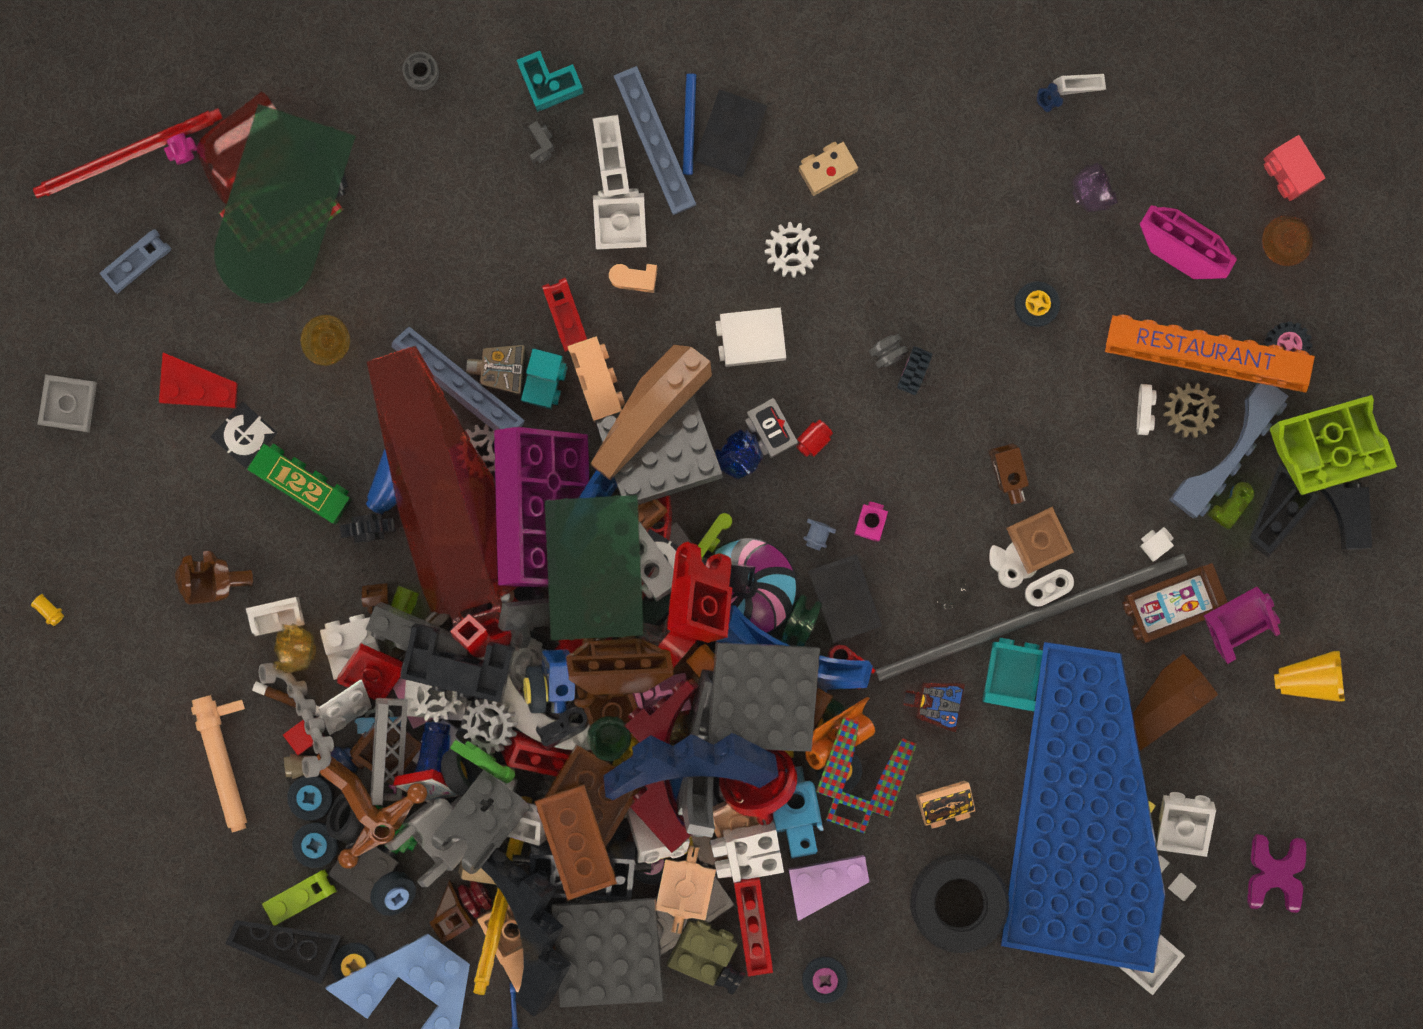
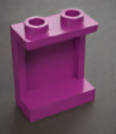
[1204,587,1280,664]

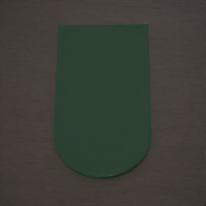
[214,104,356,303]

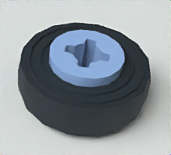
[370,871,416,916]

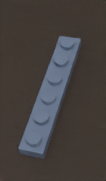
[614,66,696,215]
[391,327,525,430]

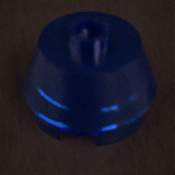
[715,429,763,479]

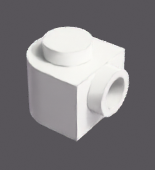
[1140,527,1174,562]

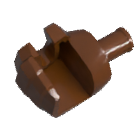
[175,550,253,604]

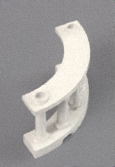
[478,657,594,750]

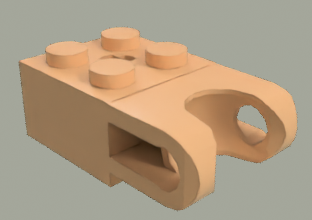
[477,904,555,992]

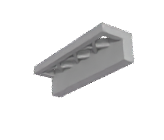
[370,698,408,805]

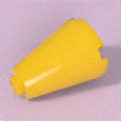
[1274,651,1345,702]

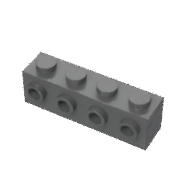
[365,602,470,656]

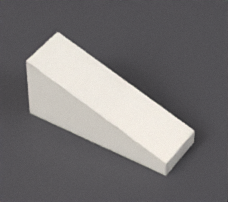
[1053,74,1106,95]

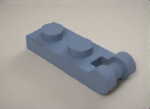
[99,229,172,294]

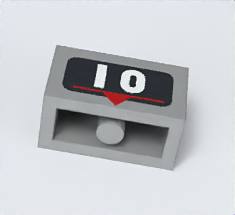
[745,398,798,458]

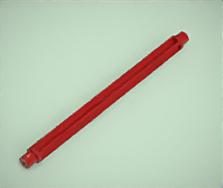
[33,108,223,199]

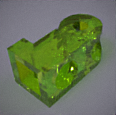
[1207,482,1254,529]

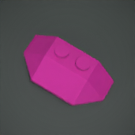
[1140,205,1237,279]

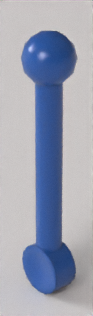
[510,982,520,1029]

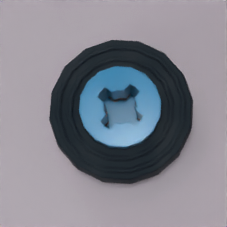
[287,776,334,821]
[292,822,338,868]

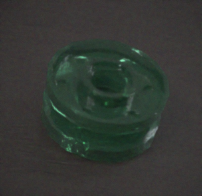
[781,594,823,646]

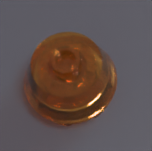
[1262,216,1313,266]

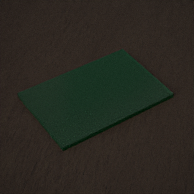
[545,495,644,641]

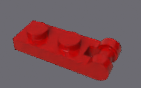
[542,278,587,352]

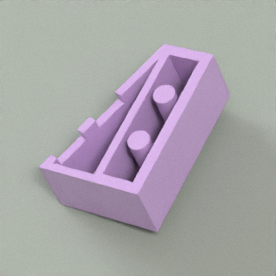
[788,855,869,921]

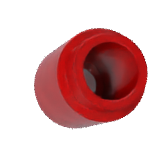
[796,420,833,457]

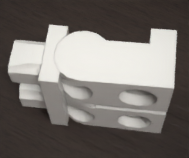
[710,820,784,883]

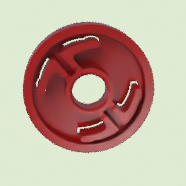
[719,750,797,825]

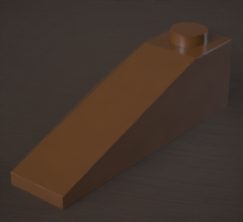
[1132,654,1218,751]

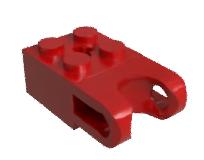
[667,542,732,643]

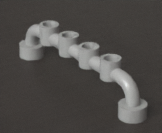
[259,663,334,778]

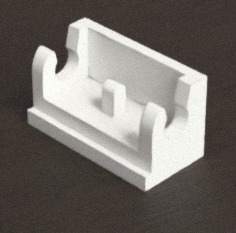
[246,597,305,636]

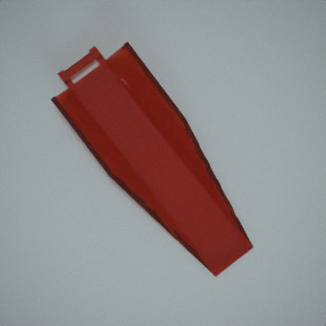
[367,345,519,627]

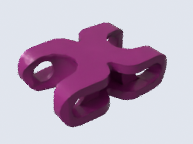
[1247,834,1306,913]

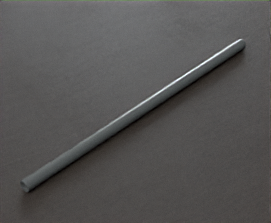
[875,554,1188,682]

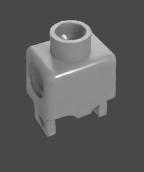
[385,796,467,887]

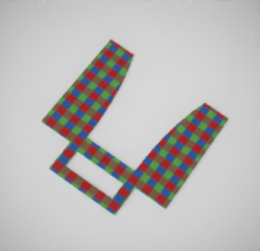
[816,717,917,833]

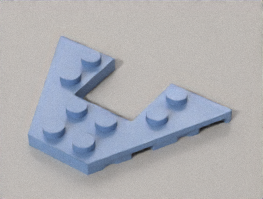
[325,934,470,1029]

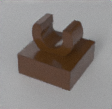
[361,583,389,614]

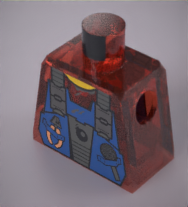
[903,683,965,732]

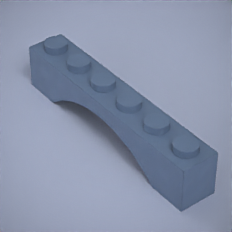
[1169,383,1288,518]

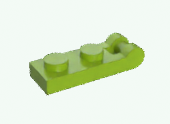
[698,513,732,557]
[262,869,337,926]

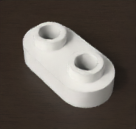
[1136,384,1156,435]
[1025,569,1074,607]

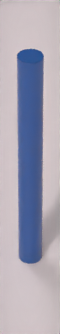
[683,74,696,175]

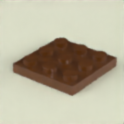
[537,744,641,848]

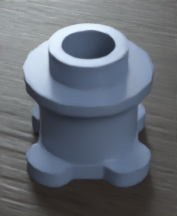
[803,518,836,551]

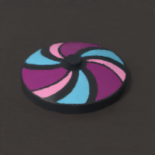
[708,538,798,635]

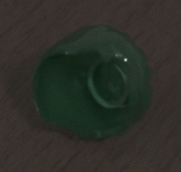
[587,715,631,762]

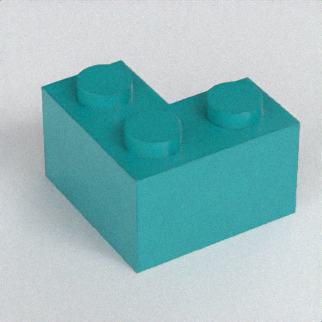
[517,51,584,112]
[521,349,568,410]

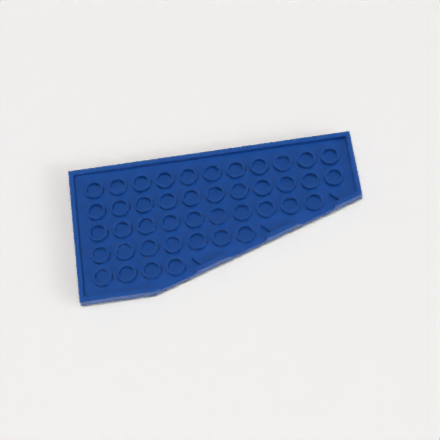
[1001,642,1166,973]

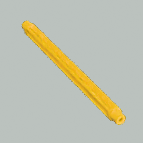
[473,796,533,995]

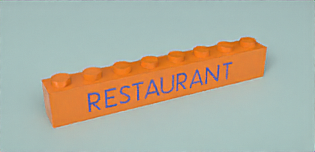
[1105,315,1315,393]

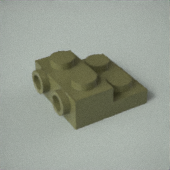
[667,919,737,986]

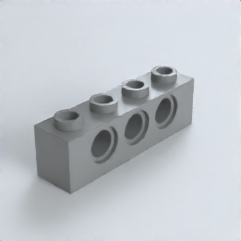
[596,497,674,602]

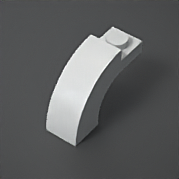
[593,115,629,197]

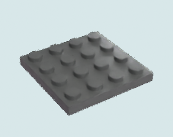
[595,395,723,507]
[708,642,820,752]
[552,898,664,1007]

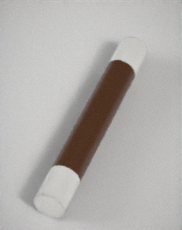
[252,681,321,717]

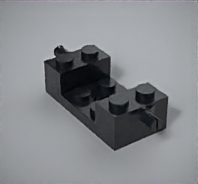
[512,840,651,901]

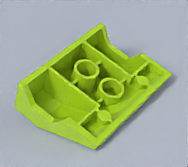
[1270,395,1397,495]

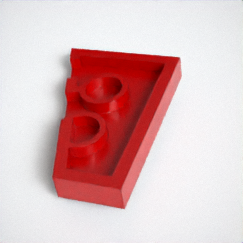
[159,353,238,409]

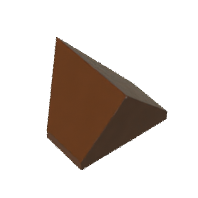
[429,880,476,944]

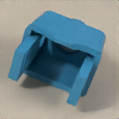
[772,766,823,859]

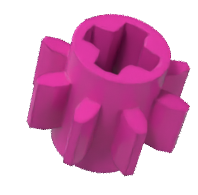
[164,133,197,165]

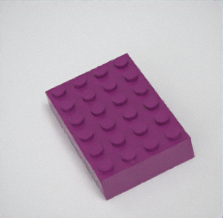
[494,427,592,589]

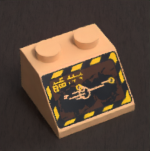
[916,781,975,828]

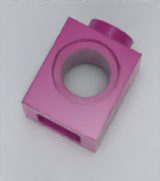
[854,501,888,542]

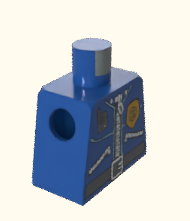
[542,649,575,713]

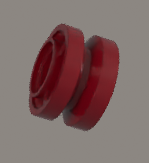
[458,881,493,918]

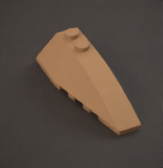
[591,345,712,480]

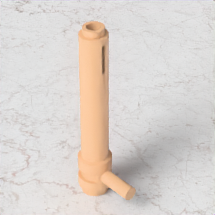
[191,695,247,832]

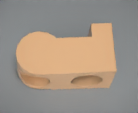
[609,264,658,293]

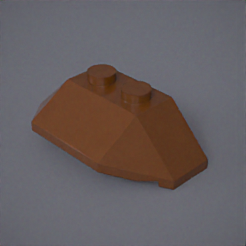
[566,639,674,695]

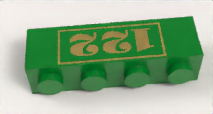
[247,443,352,525]

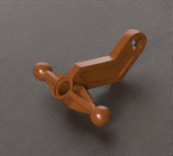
[316,754,428,869]

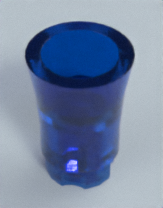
[414,722,451,773]

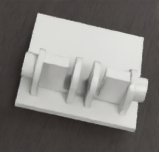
[318,680,372,735]

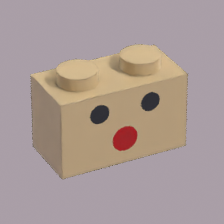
[799,142,858,196]

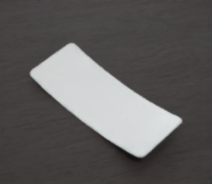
[1158,855,1196,901]

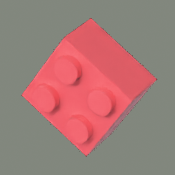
[1264,135,1325,201]

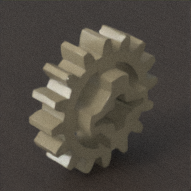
[1163,383,1219,438]

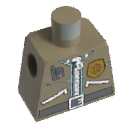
[466,345,526,396]

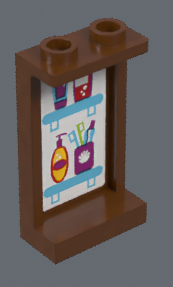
[1122,563,1228,643]

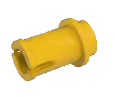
[31,594,64,626]

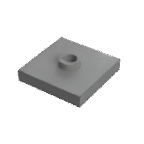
[37,374,97,432]

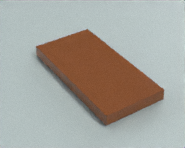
[535,784,617,900]

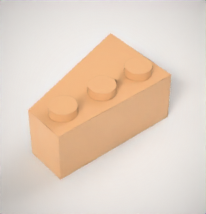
[568,336,625,423]

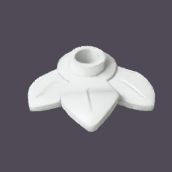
[989,542,1037,588]

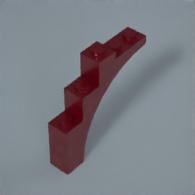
[625,679,699,853]

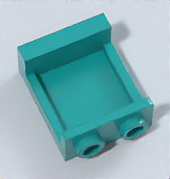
[982,638,1043,711]

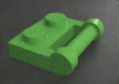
[450,739,515,784]

